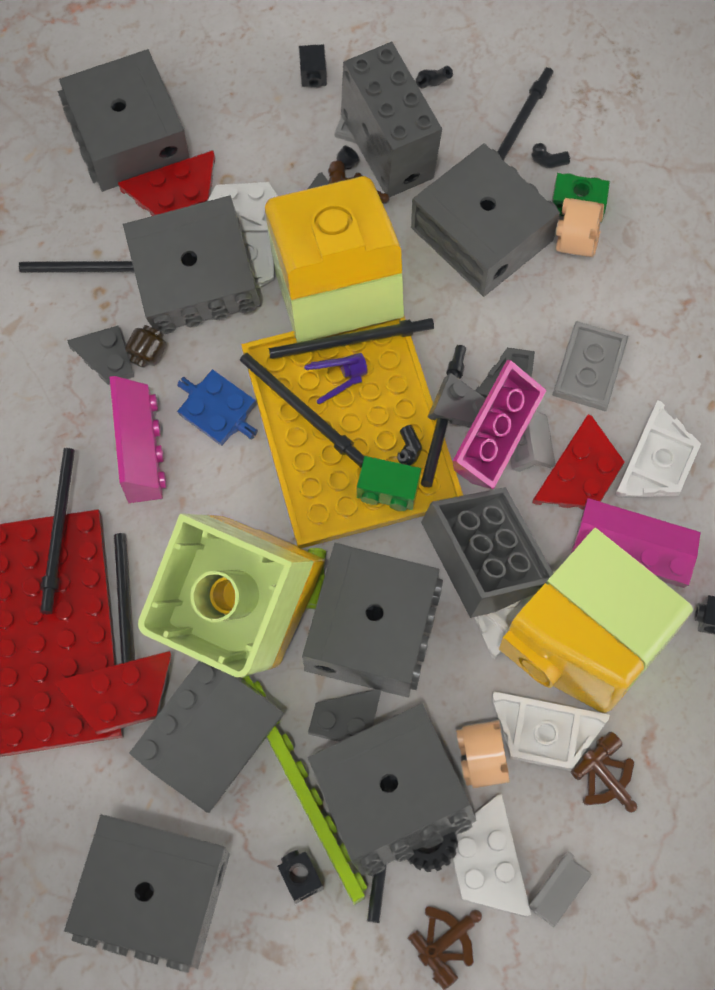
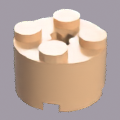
[556,198,604,257]
[456,720,510,788]

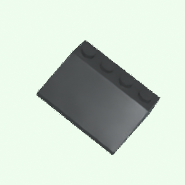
[421,487,554,618]
[129,661,284,813]

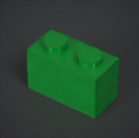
[356,456,422,511]

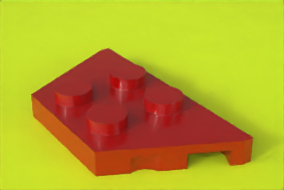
[118,150,215,216]
[532,414,625,510]
[55,651,172,734]

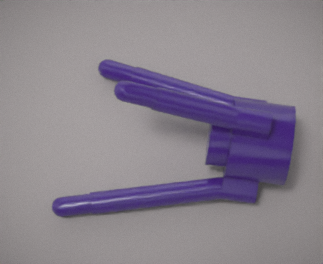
[304,353,368,404]

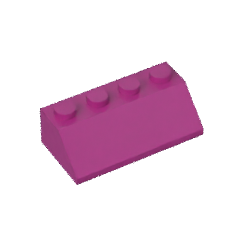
[453,360,547,489]
[109,376,166,503]
[571,498,701,588]

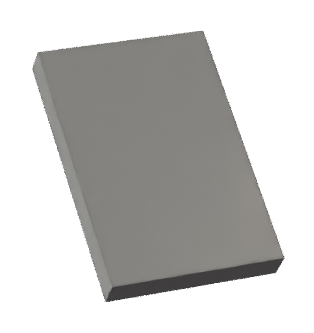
[552,321,629,411]

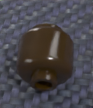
[125,325,166,368]

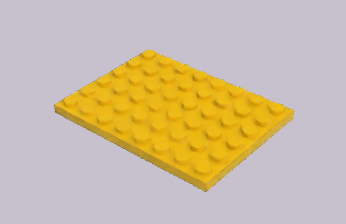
[241,316,463,549]

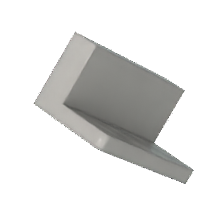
[511,411,555,472]
[529,852,592,927]

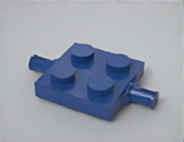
[177,369,258,446]

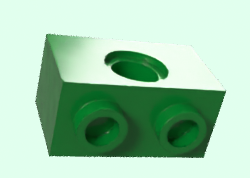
[552,173,610,221]

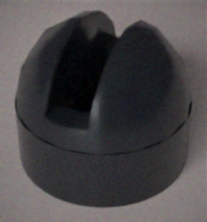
[336,146,360,169]

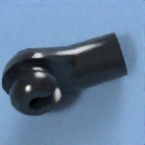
[415,66,453,88]
[531,143,570,168]
[397,425,422,466]

